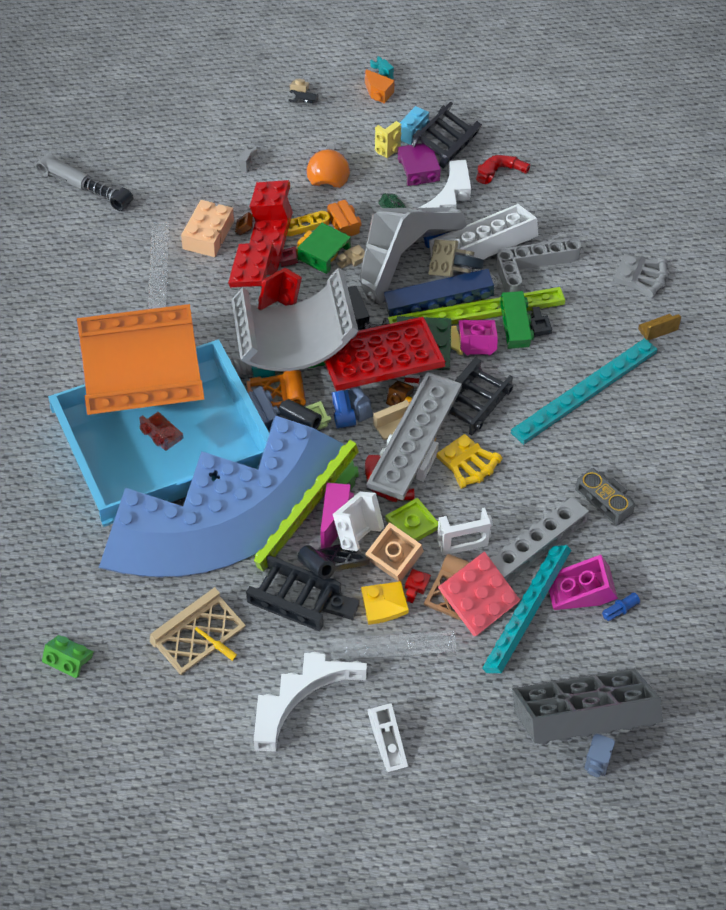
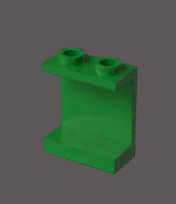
[298,223,351,274]

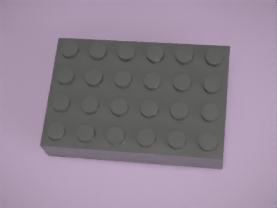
[512,668,663,744]

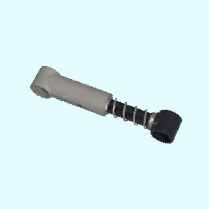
[35,153,134,211]

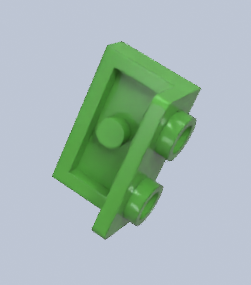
[42,635,94,678]

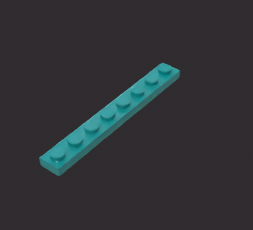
[482,545,572,673]

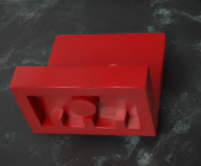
[258,268,302,311]

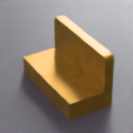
[638,314,681,341]

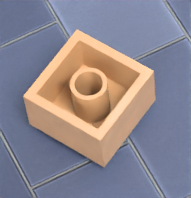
[366,522,424,582]

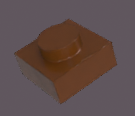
[235,212,253,235]

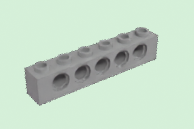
[490,497,589,583]

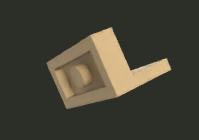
[373,400,409,440]

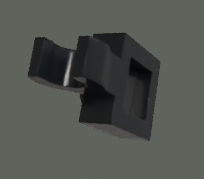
[289,90,318,104]
[530,306,553,337]

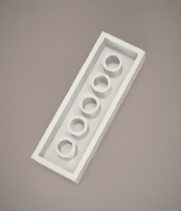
[429,204,538,272]

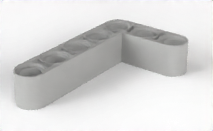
[496,239,581,292]

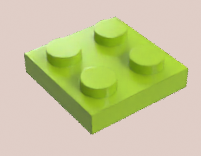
[385,498,438,541]

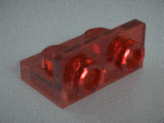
[139,412,184,451]

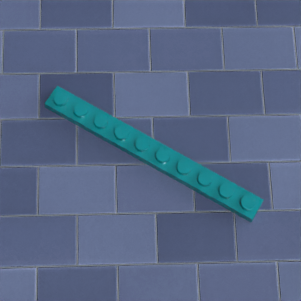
[511,338,657,445]

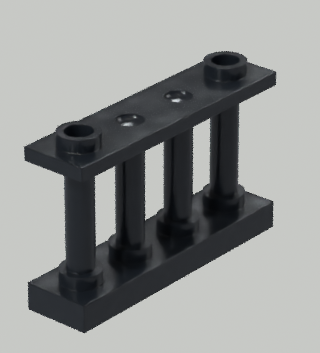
[412,102,482,169]
[449,357,513,436]
[246,555,341,632]

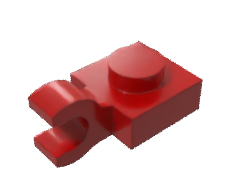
[405,569,431,604]

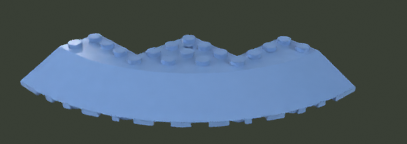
[99,416,344,577]

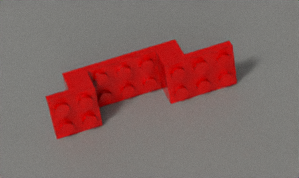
[228,180,293,288]

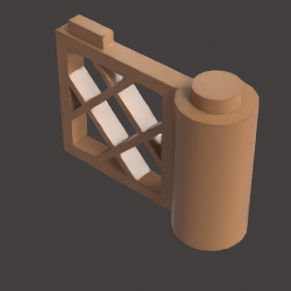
[424,554,469,620]

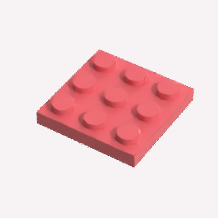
[438,551,521,636]

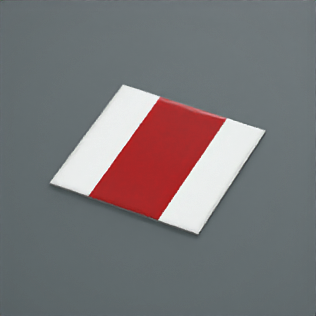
[404,374,420,387]

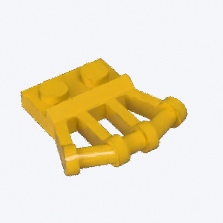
[436,434,503,489]

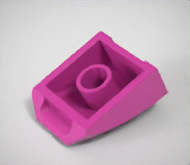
[458,320,498,356]

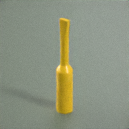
[195,626,237,661]

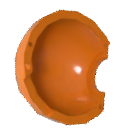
[306,149,350,188]

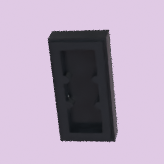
[315,589,360,620]

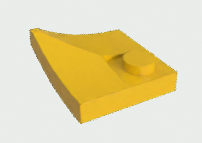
[361,581,409,625]

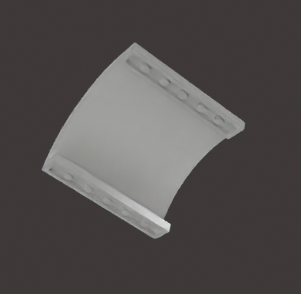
[232,268,358,371]

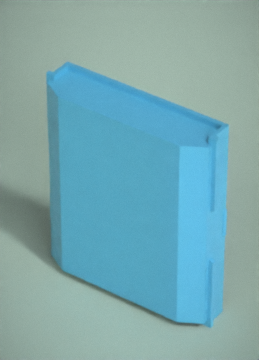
[48,339,269,527]

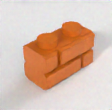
[327,200,362,236]

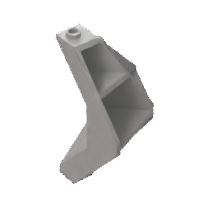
[359,207,467,305]

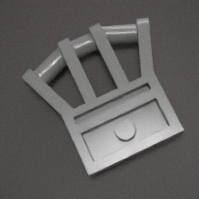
[613,254,669,298]

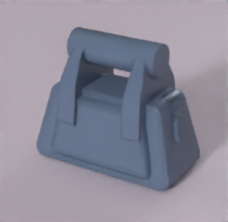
[348,386,374,422]

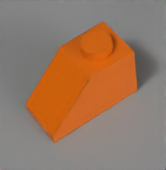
[365,69,395,103]

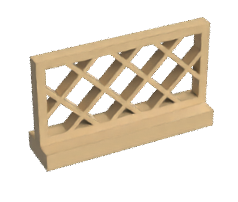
[150,587,246,675]

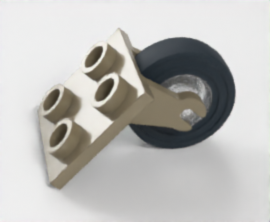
[428,240,484,277]

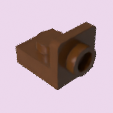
[386,380,414,406]

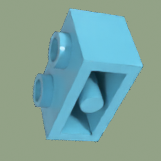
[400,106,430,145]

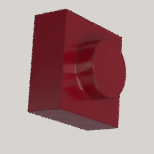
[280,246,298,267]

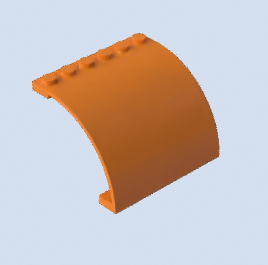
[77,304,204,415]

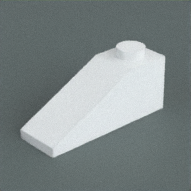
[367,703,408,772]

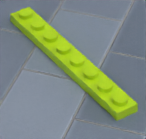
[254,440,359,572]

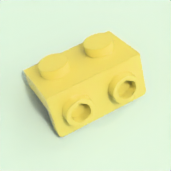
[375,121,401,158]

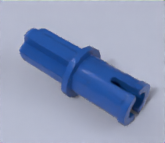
[602,592,640,621]

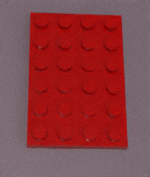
[324,317,445,391]

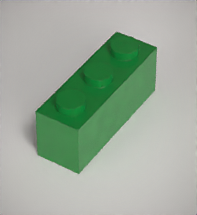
[500,291,534,349]

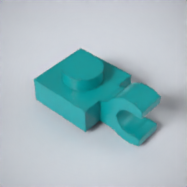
[370,56,394,80]

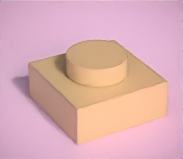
[290,79,309,93]

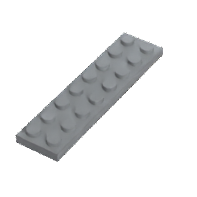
[367,372,462,500]

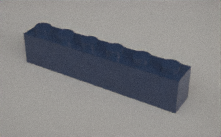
[384,268,494,317]

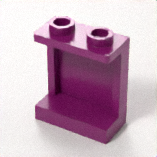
[398,143,441,186]

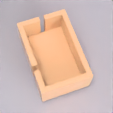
[181,200,234,257]

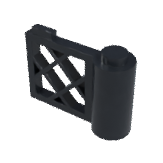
[279,399,322,429]
[297,544,370,580]

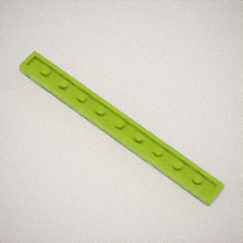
[387,287,565,325]

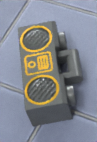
[575,468,635,526]

